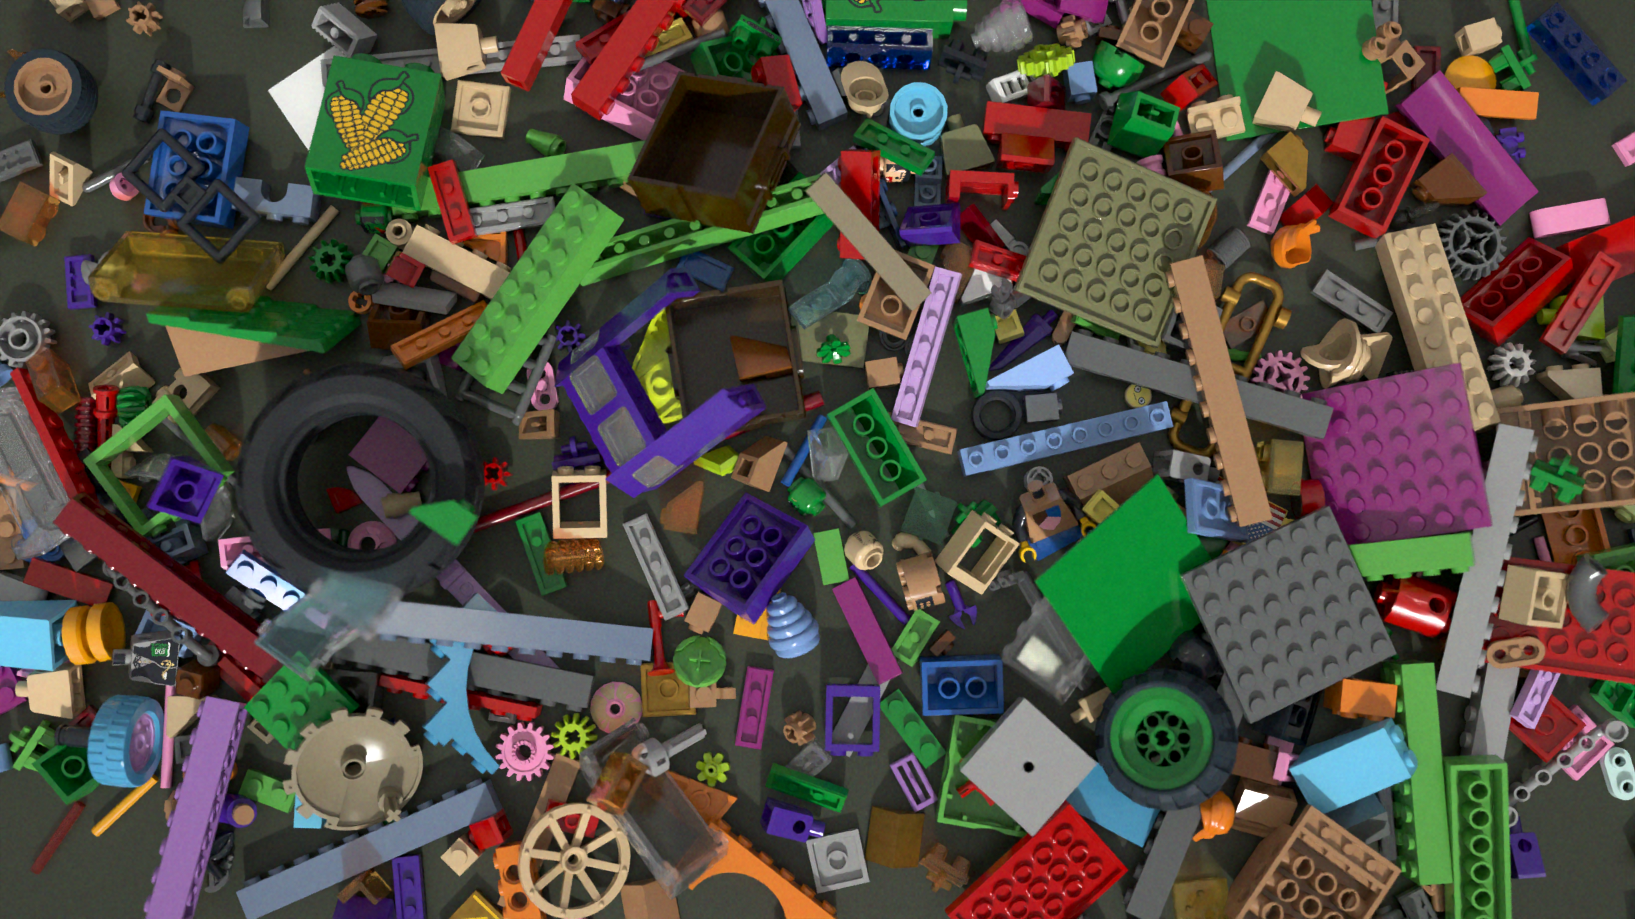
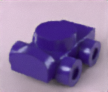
[1494,127,1526,164]

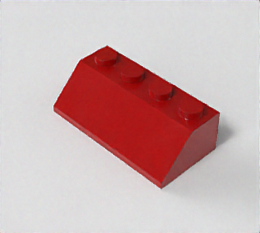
[1460,237,1576,347]

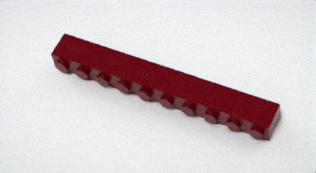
[53,491,297,684]

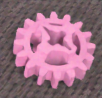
[1249,350,1310,398]

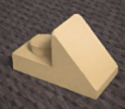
[111,424,153,479]

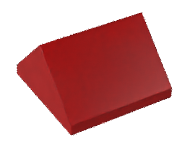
[996,132,1055,174]

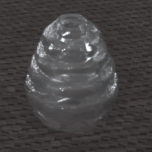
[971,0,1035,53]

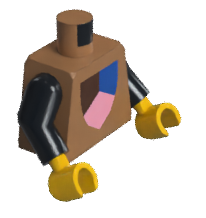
[1012,480,1097,562]

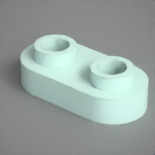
[1599,746,1635,800]

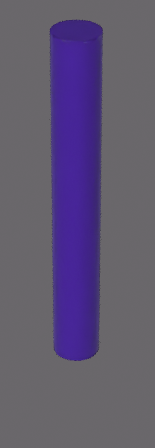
[849,564,911,625]

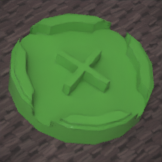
[673,636,726,688]

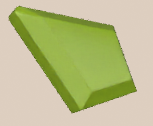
[694,445,739,476]

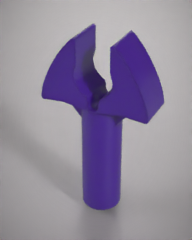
[945,580,977,629]

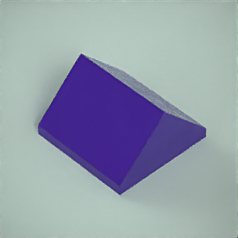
[899,203,960,247]
[147,456,224,524]

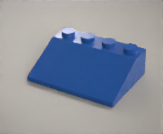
[144,111,249,229]

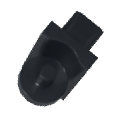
[938,39,989,85]

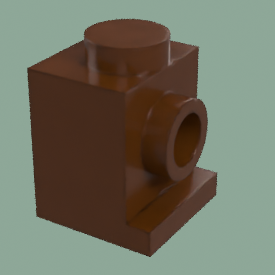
[1174,11,1214,56]

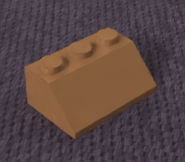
[1063,442,1154,521]

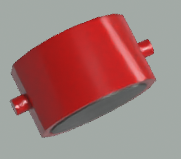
[1290,479,1325,519]

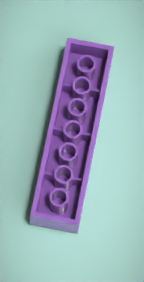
[144,696,248,919]

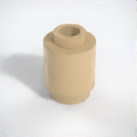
[386,219,415,249]
[1491,384,1523,409]

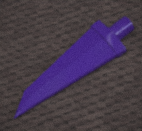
[989,309,1058,371]

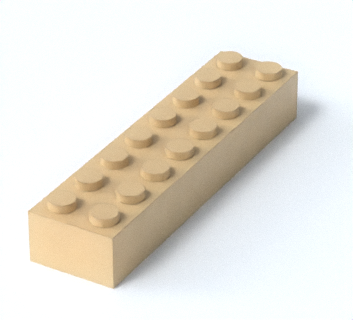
[1375,224,1501,434]

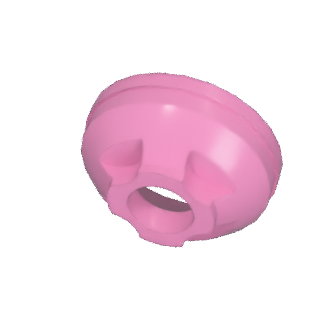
[347,521,397,550]

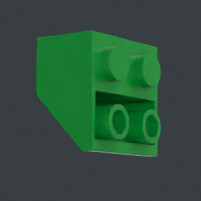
[1107,91,1180,158]

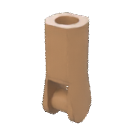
[1052,311,1076,346]

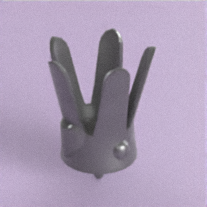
[1561,340,1602,367]

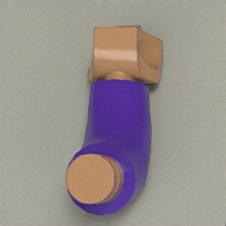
[164,790,257,828]

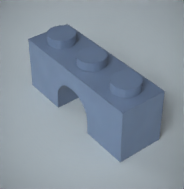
[232,177,322,225]

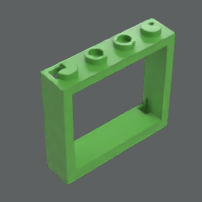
[83,394,235,538]

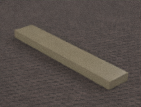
[805,172,932,311]

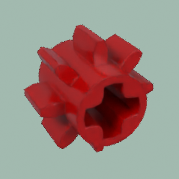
[483,457,513,490]

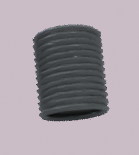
[1207,226,1250,269]

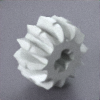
[1486,343,1536,387]

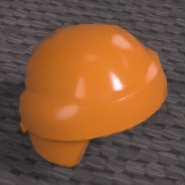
[1270,219,1320,268]
[1192,790,1235,842]

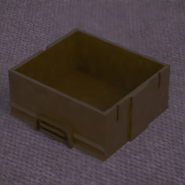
[627,71,802,234]
[665,280,807,433]

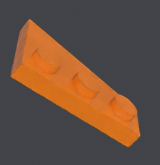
[642,769,738,835]

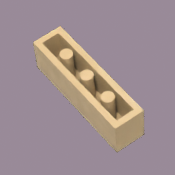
[402,224,512,300]

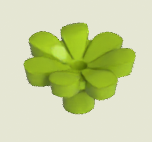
[696,752,730,787]

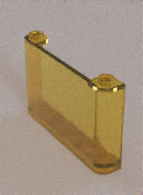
[88,231,285,312]

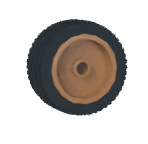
[4,48,99,135]

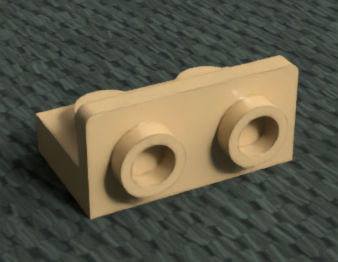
[1186,94,1245,139]

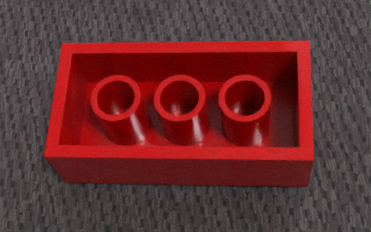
[1328,116,1430,239]

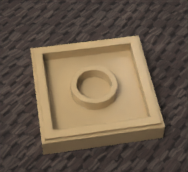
[451,80,511,139]

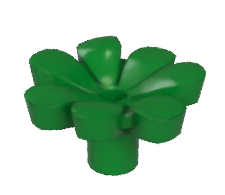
[816,334,851,364]

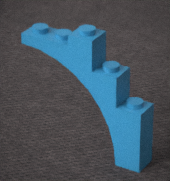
[422,593,500,774]

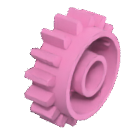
[495,722,555,781]

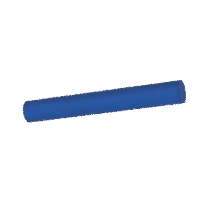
[781,414,827,487]

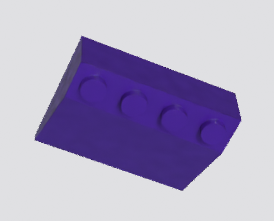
[684,492,815,624]

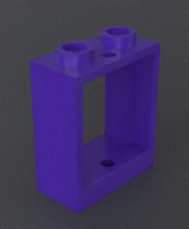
[825,683,880,756]

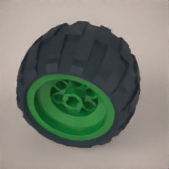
[1094,668,1239,811]

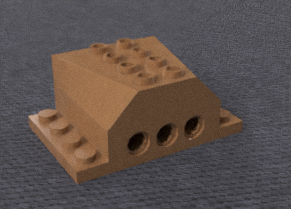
[1496,392,1635,516]
[1223,804,1402,919]

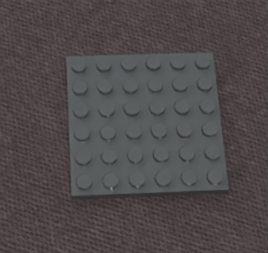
[1180,505,1397,724]

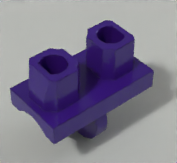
[552,436,602,470]

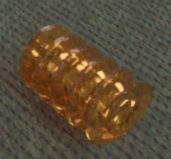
[543,538,604,575]

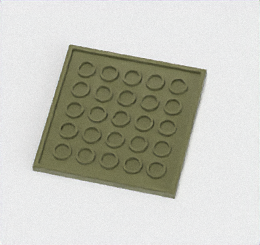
[1013,137,1217,348]

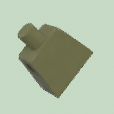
[940,114,995,181]

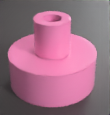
[109,172,139,201]

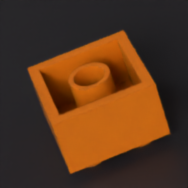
[1323,677,1398,721]

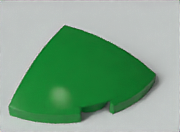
[1589,679,1635,728]

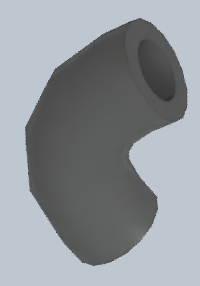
[1566,555,1610,633]

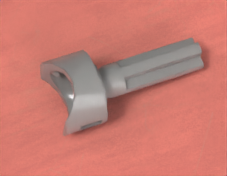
[631,723,707,777]

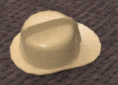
[841,61,889,119]

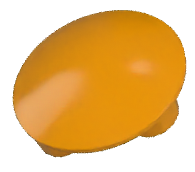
[1444,55,1496,90]

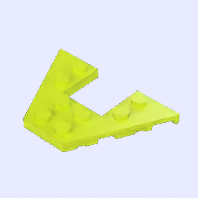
[632,308,683,424]

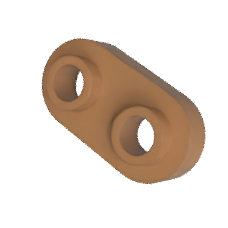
[1486,636,1545,669]

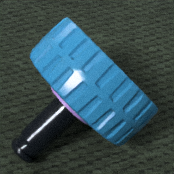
[54,695,164,787]

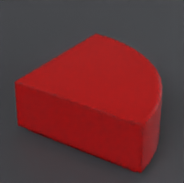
[326,487,363,514]

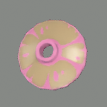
[590,681,642,734]

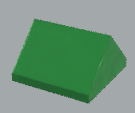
[32,745,101,805]

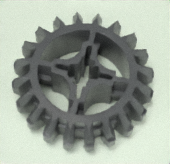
[1437,210,1508,281]

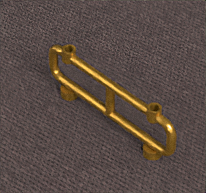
[1168,272,1292,457]

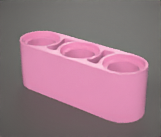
[1529,198,1611,239]

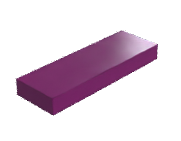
[735,665,774,749]

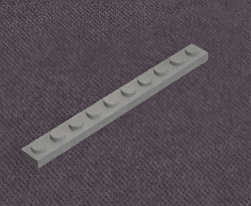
[320,34,583,87]

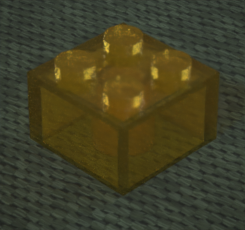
[1254,439,1304,498]

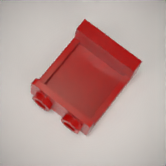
[945,170,1019,210]

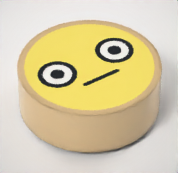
[1124,384,1152,409]

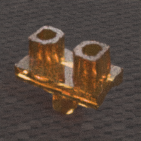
[919,843,971,892]

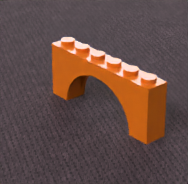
[671,817,838,919]

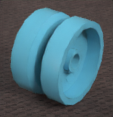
[888,82,948,147]

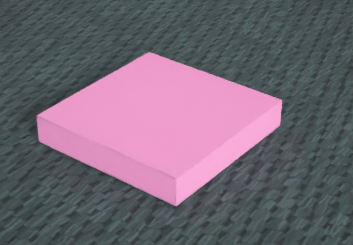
[1560,704,1615,781]

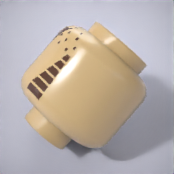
[844,531,884,570]

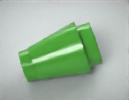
[525,128,566,157]

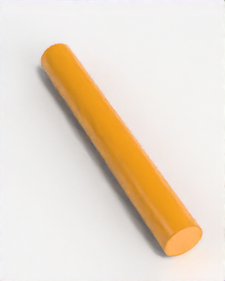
[91,774,159,836]

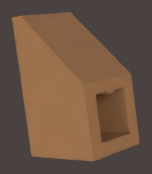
[731,436,788,492]

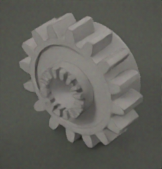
[0,311,57,369]

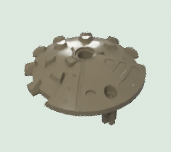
[283,706,423,830]

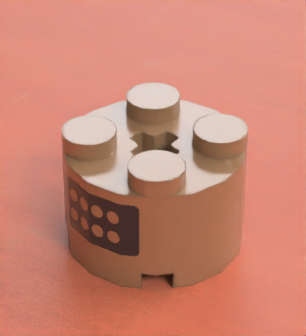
[896,551,945,611]

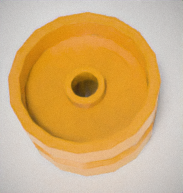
[62,602,126,665]

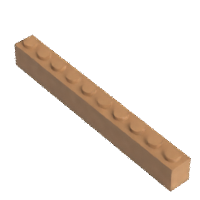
[1165,255,1273,527]

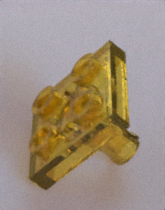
[1172,876,1231,919]

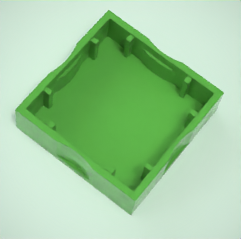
[935,714,1028,837]

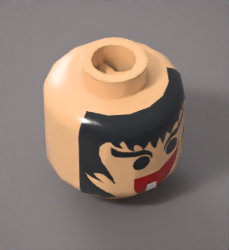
[880,156,916,183]

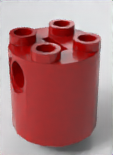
[1374,574,1457,638]

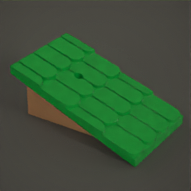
[146,286,362,377]

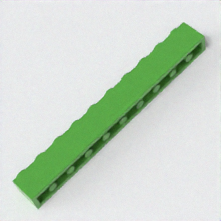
[392,140,646,222]
[580,174,824,286]

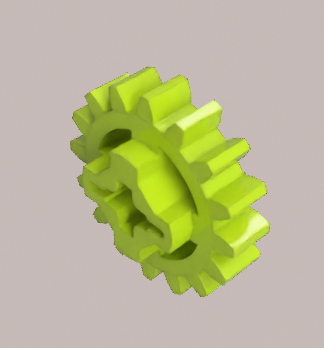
[1017,43,1075,78]

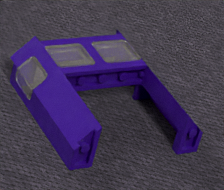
[554,268,767,498]

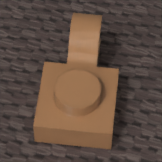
[688,683,736,708]

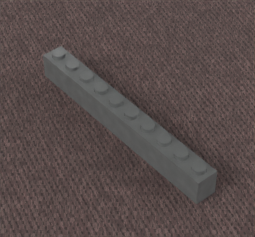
[1065,329,1334,440]
[322,623,596,712]
[1122,666,1243,919]

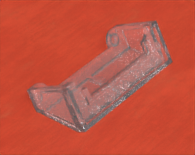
[0,387,70,560]

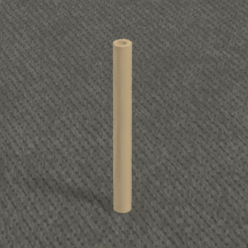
[263,205,339,291]

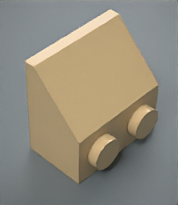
[1499,565,1570,629]

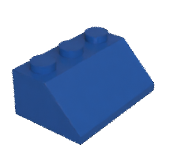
[919,654,1004,716]

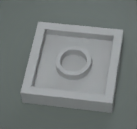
[806,827,870,894]

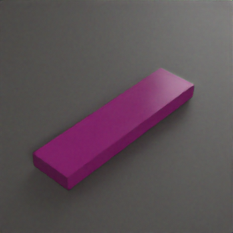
[832,577,903,685]

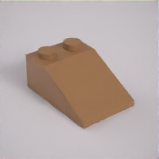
[1115,0,1194,68]
[857,250,935,340]

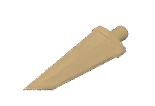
[1070,687,1111,724]

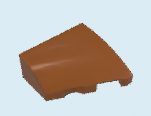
[729,335,792,381]

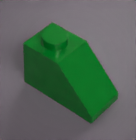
[408,499,479,545]

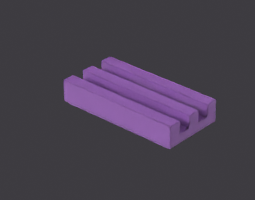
[889,751,938,812]

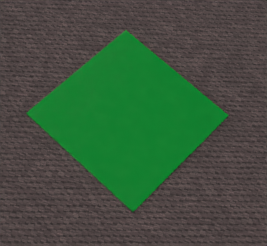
[1206,0,1389,141]
[1034,474,1212,694]

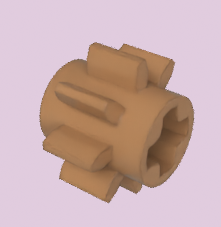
[126,1,163,36]
[1057,15,1088,49]
[783,710,816,746]

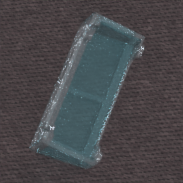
[254,572,404,682]

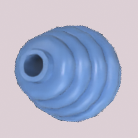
[767,593,820,659]

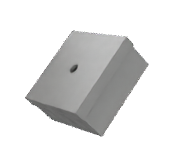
[958,696,1097,836]

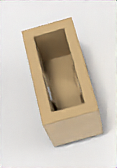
[152,368,220,425]

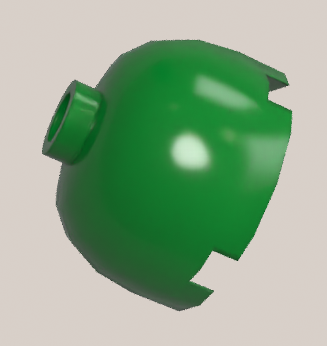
[1092,40,1145,90]

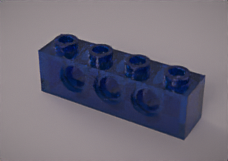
[1527,2,1627,106]
[826,25,933,70]

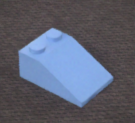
[985,345,1074,392]

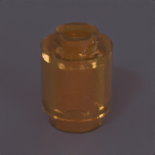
[205,423,242,461]

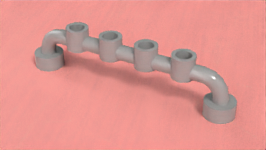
[1508,718,1628,827]

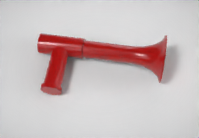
[647,600,684,676]

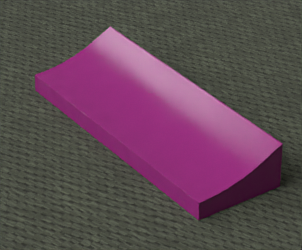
[1395,70,1539,226]

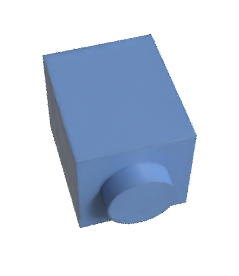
[1062,61,1097,104]

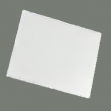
[268,46,347,151]

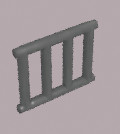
[454,334,557,426]

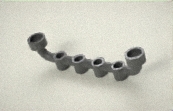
[102,562,222,667]

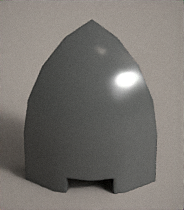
[242,0,270,28]

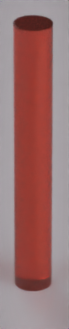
[30,801,86,874]

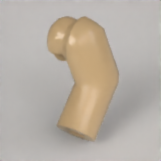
[892,532,931,555]

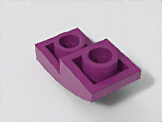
[1056,0,1108,25]

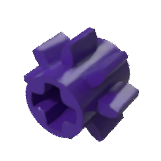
[89,312,127,346]
[556,320,587,353]

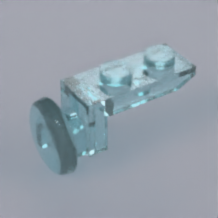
[788,259,872,330]

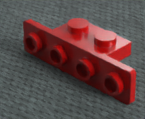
[207,641,266,702]

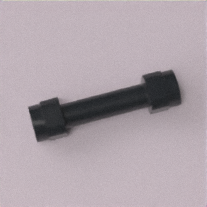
[133,59,171,124]

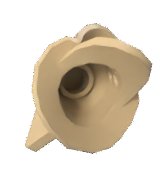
[1300,318,1392,389]

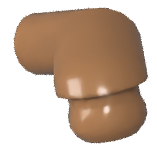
[1420,884,1445,912]

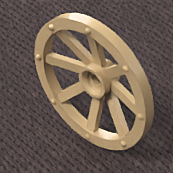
[518,803,630,919]

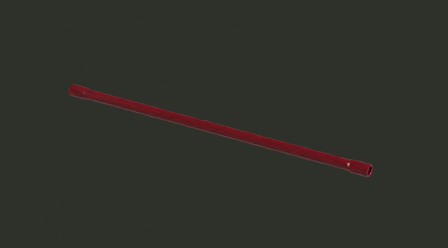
[473,390,825,534]

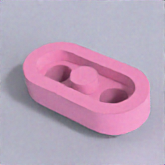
[527,362,559,410]

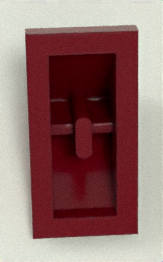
[1027,74,1066,110]

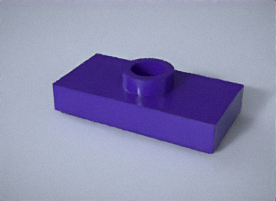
[64,254,98,310]

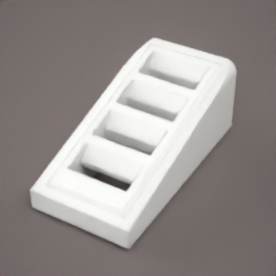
[986,70,1040,104]

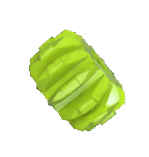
[551,713,598,759]

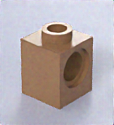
[864,357,904,390]
[684,592,722,635]

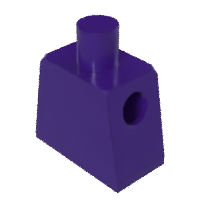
[760,797,825,842]
[1509,816,1546,879]

